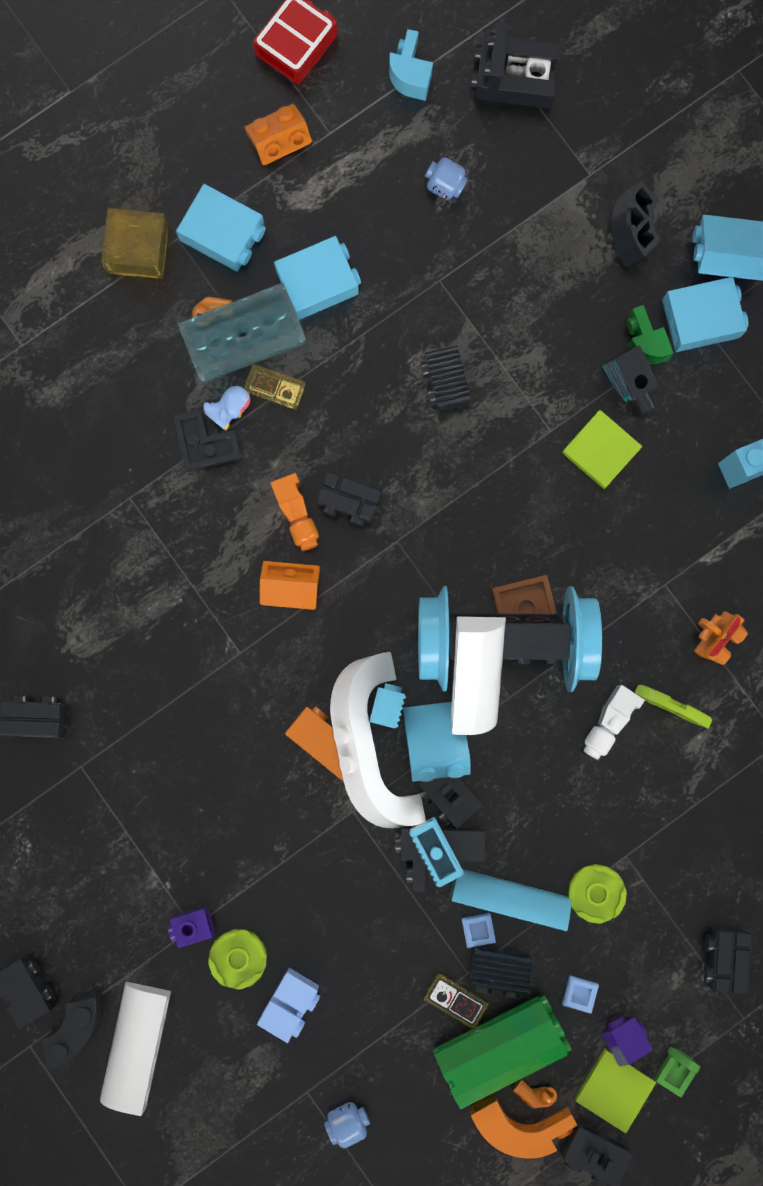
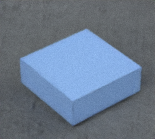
[462,912,496,948]
[562,975,599,1013]

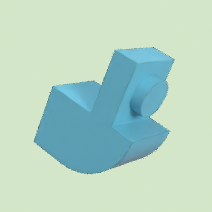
[389,29,433,101]

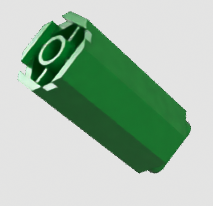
[433,995,572,1109]

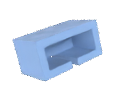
[257,968,320,1043]

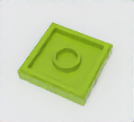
[562,410,642,489]
[574,1048,656,1133]

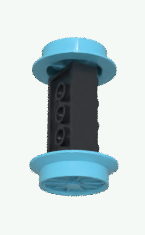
[418,586,602,692]

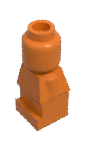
[270,473,319,551]

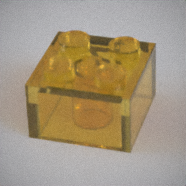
[101,208,169,279]

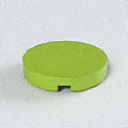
[568,864,627,924]
[209,929,267,989]

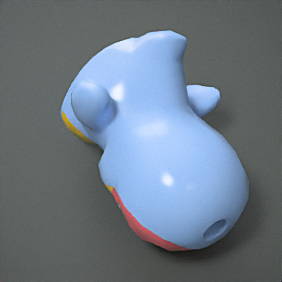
[203,386,250,431]

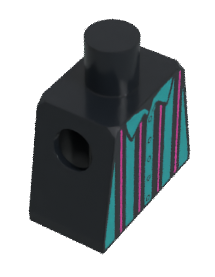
[601,345,658,414]

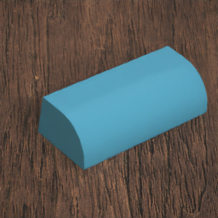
[449,869,571,931]

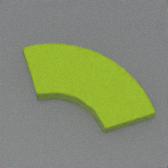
[635,685,712,729]

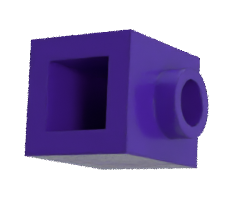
[168,906,215,948]
[601,1016,653,1067]

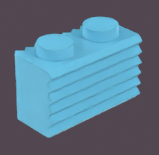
[369,683,406,728]
[409,817,464,887]

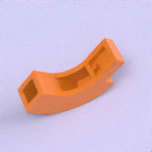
[469,1093,577,1158]

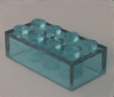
[178,283,306,384]

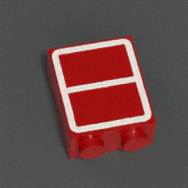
[253,0,337,85]

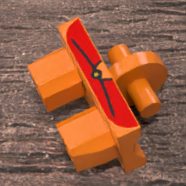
[694,611,748,665]

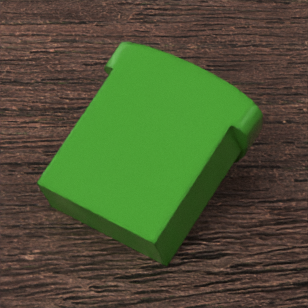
[654,1047,701,1097]

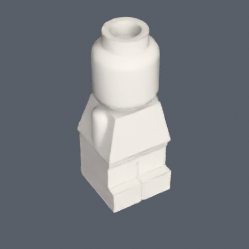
[583,685,645,760]

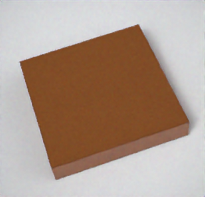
[491,575,557,614]

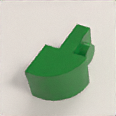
[627,305,674,364]

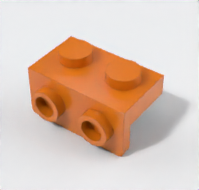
[244,103,312,165]

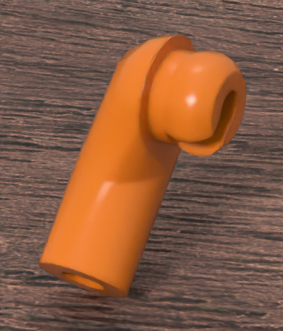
[192,297,232,323]
[512,1079,557,1109]

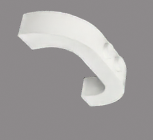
[330,652,426,828]

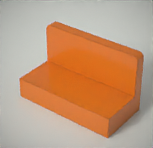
[260,561,320,610]

